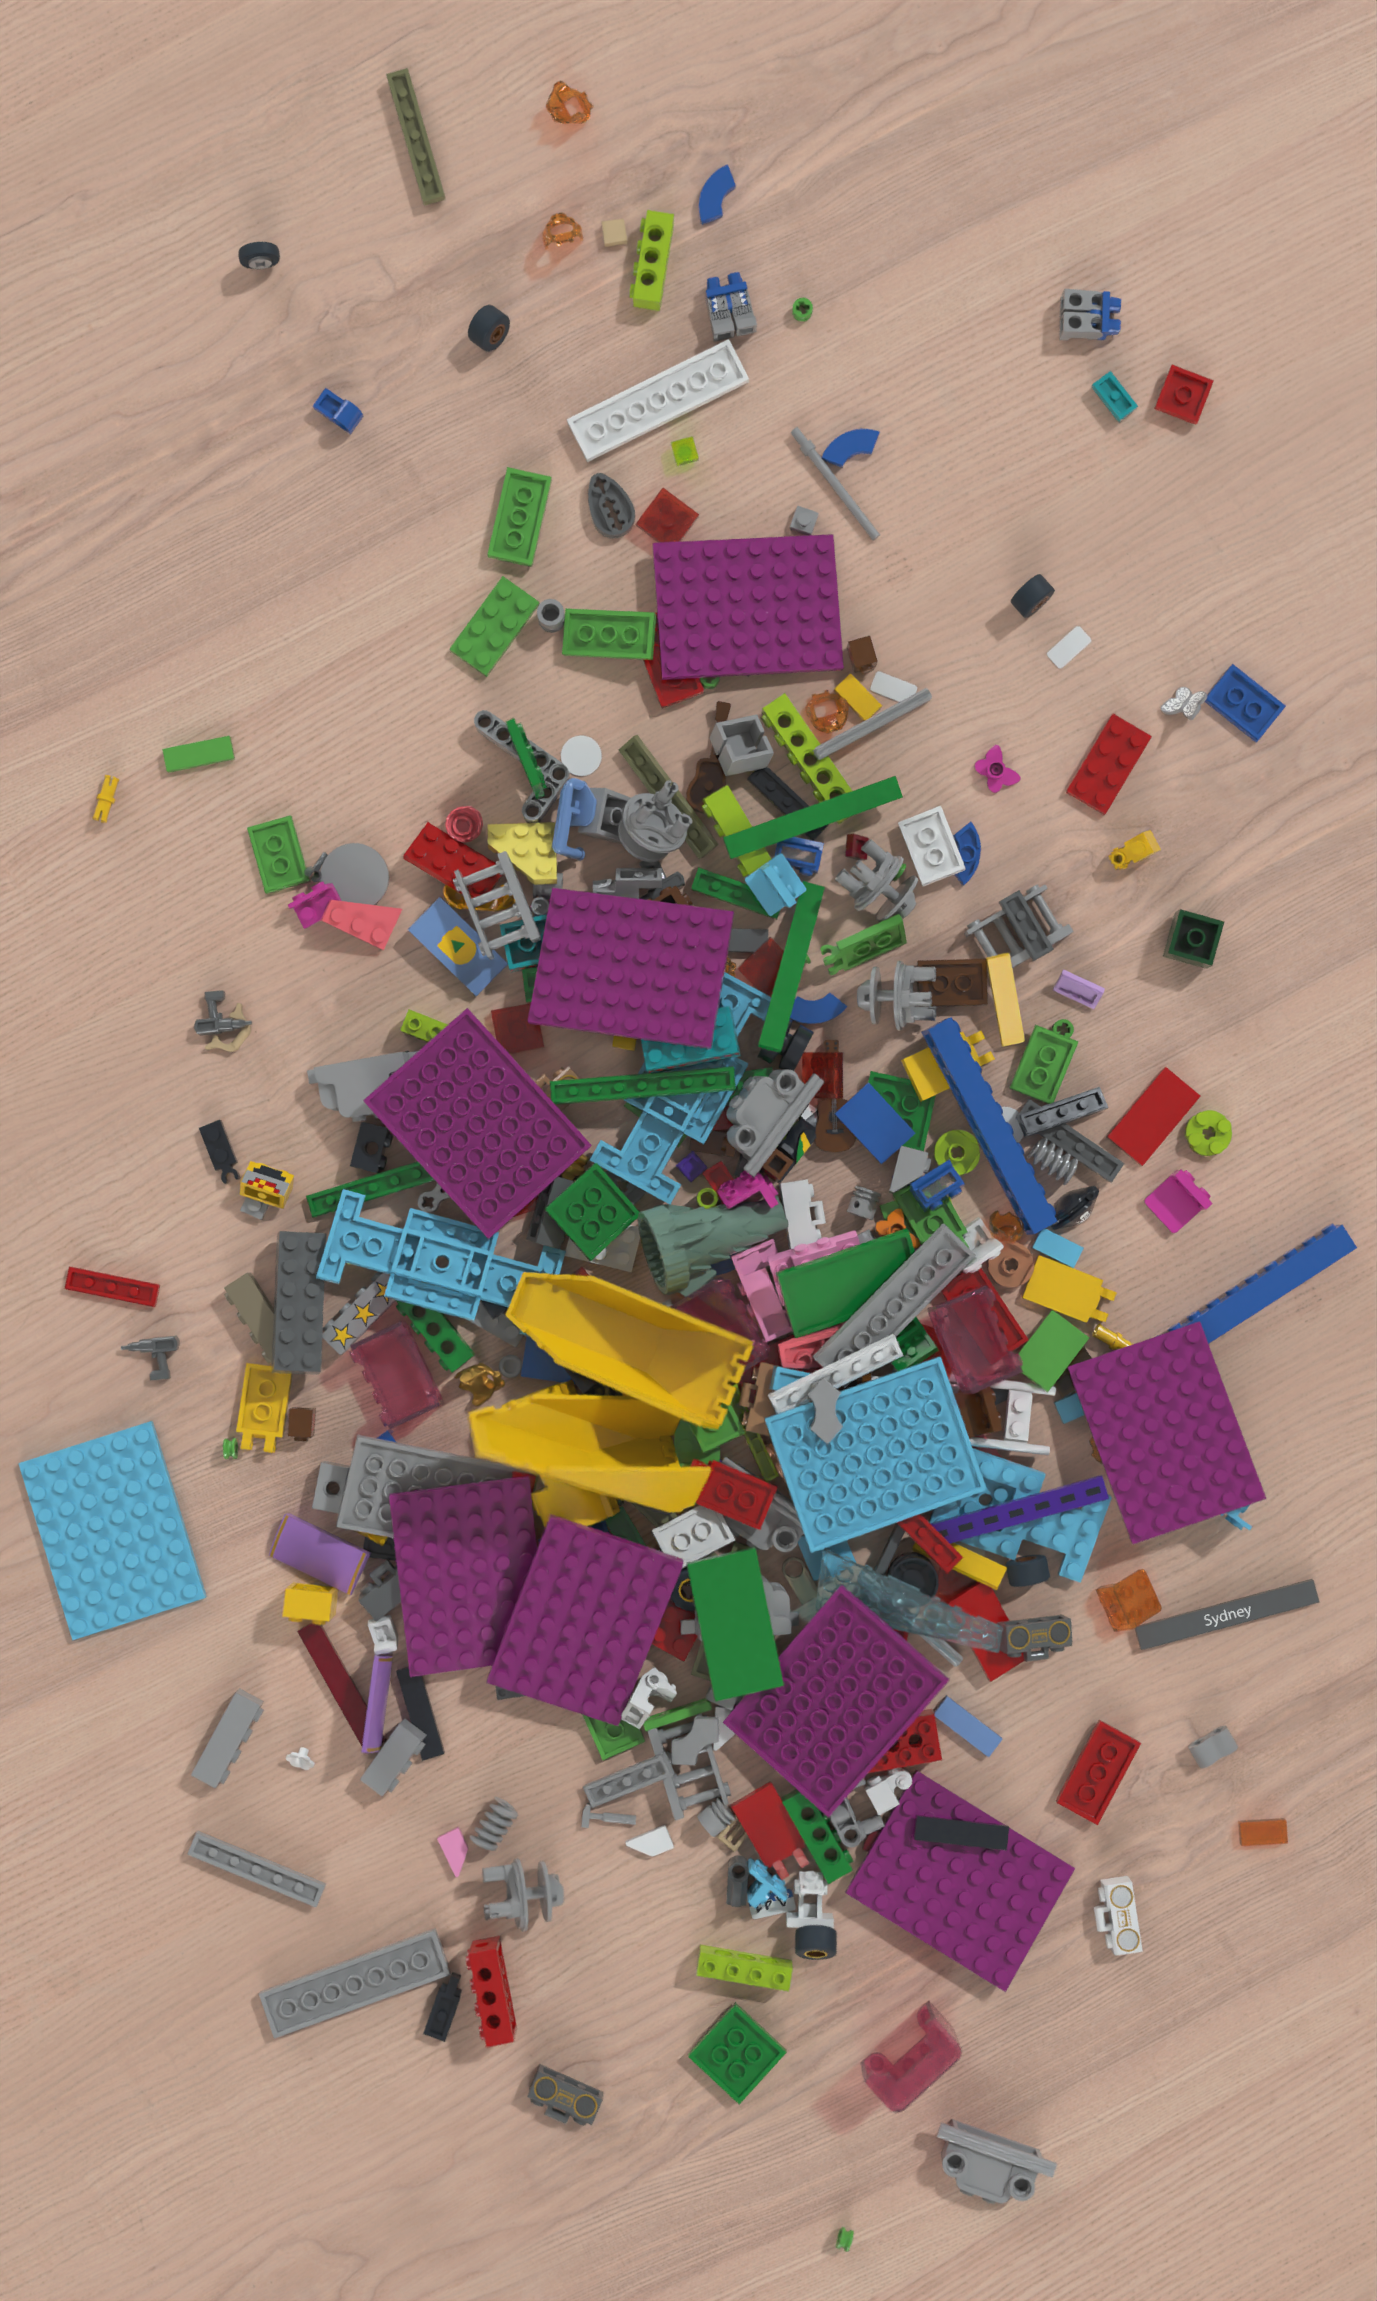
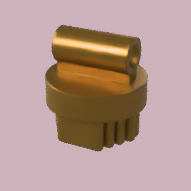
[560,1154,589,1181]

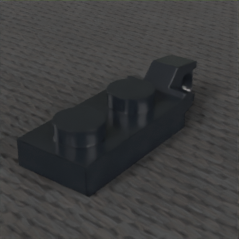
[423,1972,462,2042]

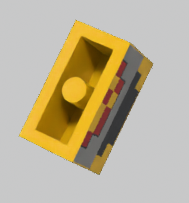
[240,1161,294,1209]

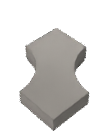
[808,1377,843,1444]
[672,1717,719,1765]

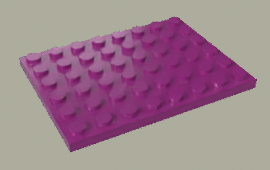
[652,534,844,680]
[528,888,734,1049]
[363,1008,592,1239]
[1067,1321,1267,1545]
[389,1476,537,1677]
[486,1514,684,1726]
[723,1584,950,1818]
[845,1770,1075,1992]

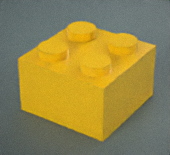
[282,1582,338,1625]

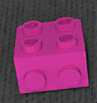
[1144,1169,1213,1233]
[717,1170,779,1209]

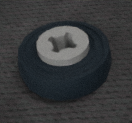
[238,242,280,269]

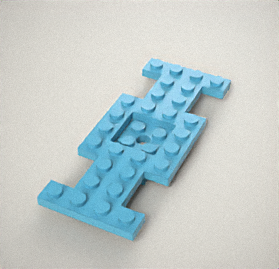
[590,972,771,1205]
[316,1189,566,1337]
[929,1448,1112,1583]

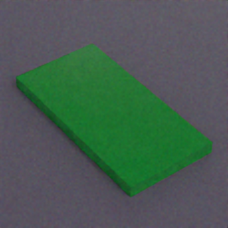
[776,1228,915,1338]
[686,1547,784,1702]

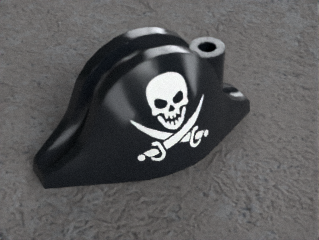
[1050,1186,1099,1230]

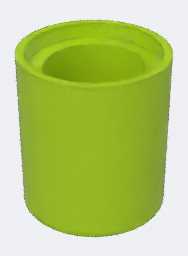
[696,1188,718,1209]

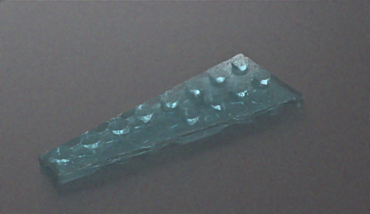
[815,1547,1003,1653]

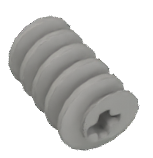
[1027,1137,1078,1185]
[469,1797,518,1851]

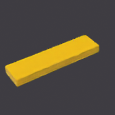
[986,953,1025,1047]
[912,1542,1007,1590]

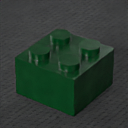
[1163,909,1224,969]

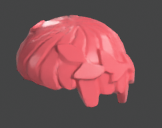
[445,806,483,842]

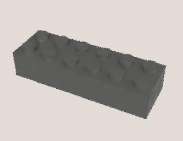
[271,1231,326,1375]

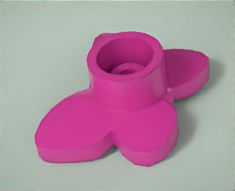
[975,745,1021,793]

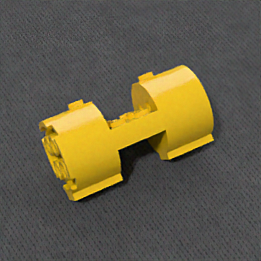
[501,1379,620,1527]

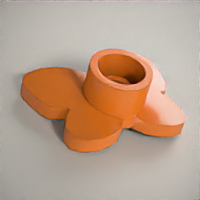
[875,1209,920,1250]

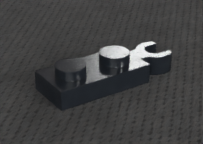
[199,1120,240,1184]

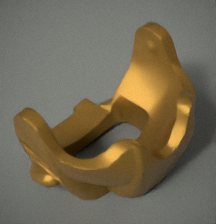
[453,1363,505,1407]

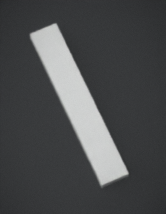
[768,1334,903,1414]

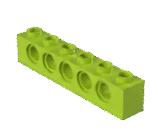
[761,693,852,825]

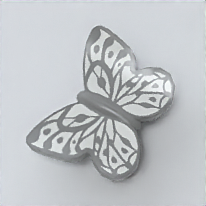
[1161,687,1207,720]

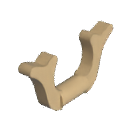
[205,1003,251,1052]

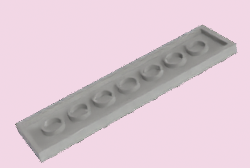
[813,1223,976,1388]
[259,1928,451,2039]

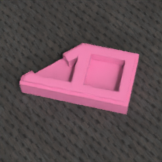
[437,1826,469,1877]

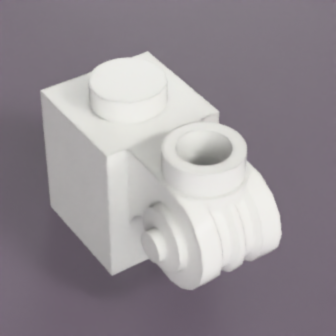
[864,1768,912,1815]

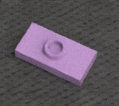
[1053,969,1105,1009]

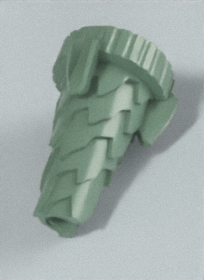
[638,1196,788,1297]

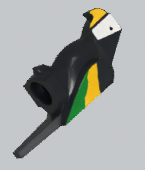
[776,1104,818,1184]

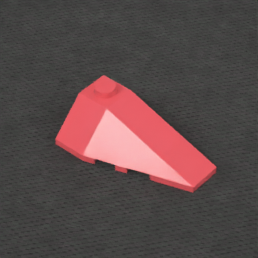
[778,1321,847,1369]

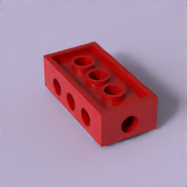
[868,1709,942,1773]
[466,1935,517,2048]

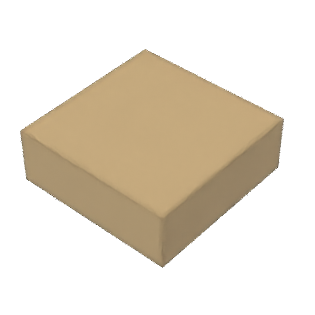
[602,219,627,247]

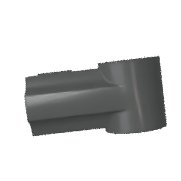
[726,1855,749,1907]

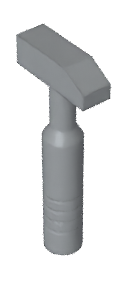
[581,1803,636,1828]

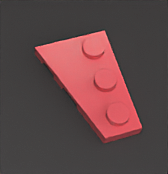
[320,900,402,950]

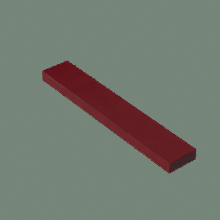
[297,1622,386,1746]

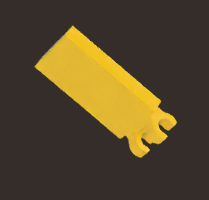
[901,1031,995,1102]
[1022,1255,1117,1323]
[236,1363,293,1453]

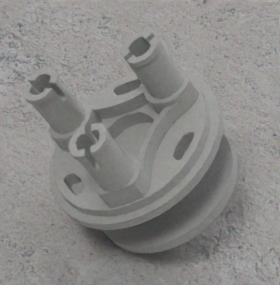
[618,780,692,862]
[835,839,918,922]
[857,961,936,1030]
[482,1859,564,1932]

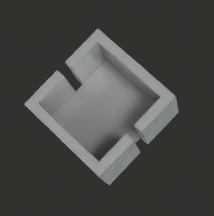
[709,715,774,776]

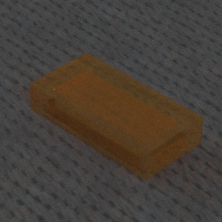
[1238,1818,1288,1846]

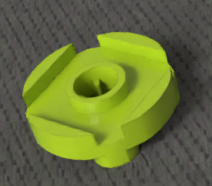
[1184,1110,1232,1156]
[934,1130,980,1175]

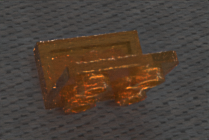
[1095,1569,1162,1632]

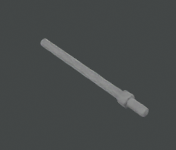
[791,427,880,541]

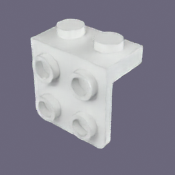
[962,1217,1004,1273]

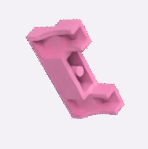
[767,1230,860,1306]
[730,1239,792,1342]

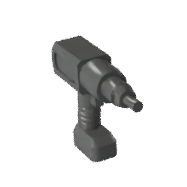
[639,861,685,900]
[194,990,252,1036]
[121,1335,180,1380]

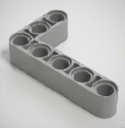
[474,710,570,823]

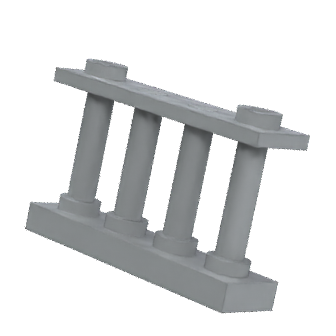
[453,851,542,960]
[964,884,1074,975]
[648,1713,731,1820]

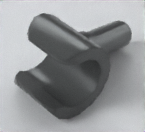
[305,852,328,882]

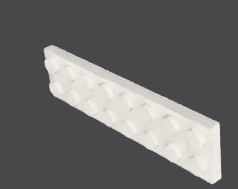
[567,339,749,462]

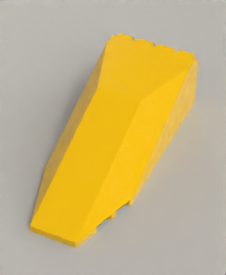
[505,1272,753,1429]
[468,1395,711,1512]

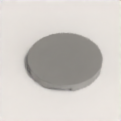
[320,843,389,905]

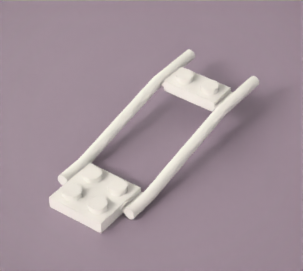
[871,1367,1056,1455]

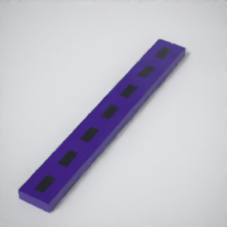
[930,1475,1109,1543]

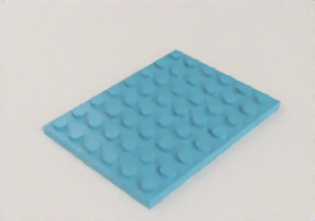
[764,1357,987,1553]
[18,1421,207,1640]

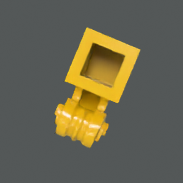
[1108,830,1161,870]

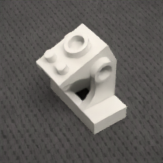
[621,1667,677,1729]
[786,1871,834,1929]

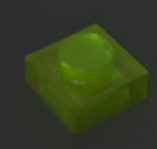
[671,436,699,467]

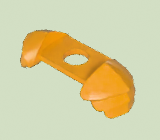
[443,885,516,912]

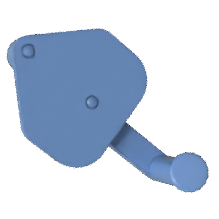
[552,778,597,861]

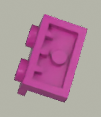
[288,882,342,929]

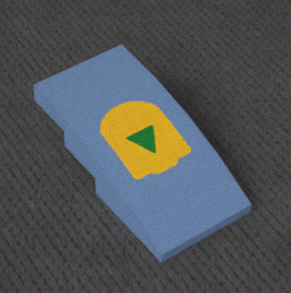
[407,897,508,996]

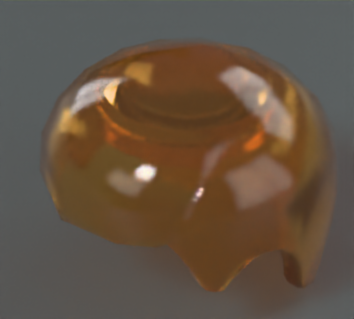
[989,1210,1024,1244]

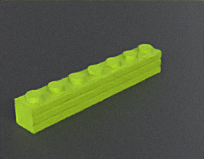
[731,1384,779,1482]

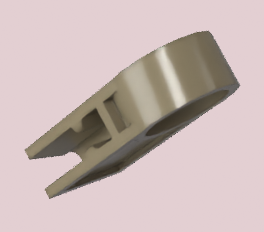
[782,1557,821,1605]

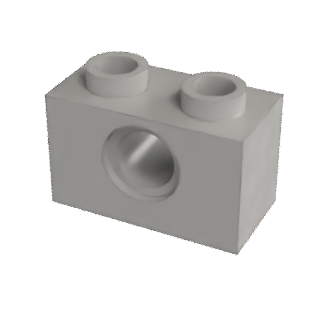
[312,1461,350,1514]

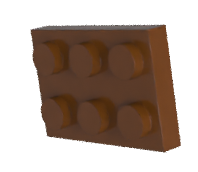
[917,959,988,1007]

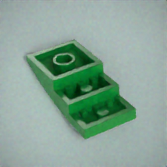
[891,1317,939,1371]

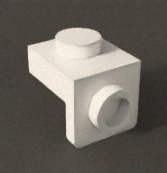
[368,1614,399,1655]

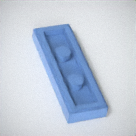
[934,1695,1003,1757]

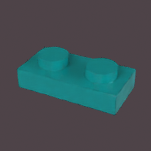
[1091,371,1138,422]

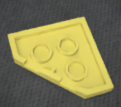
[488,822,557,885]

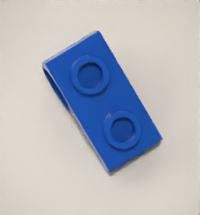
[313,388,364,434]

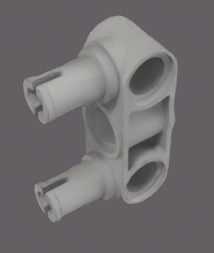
[830,1778,885,1848]

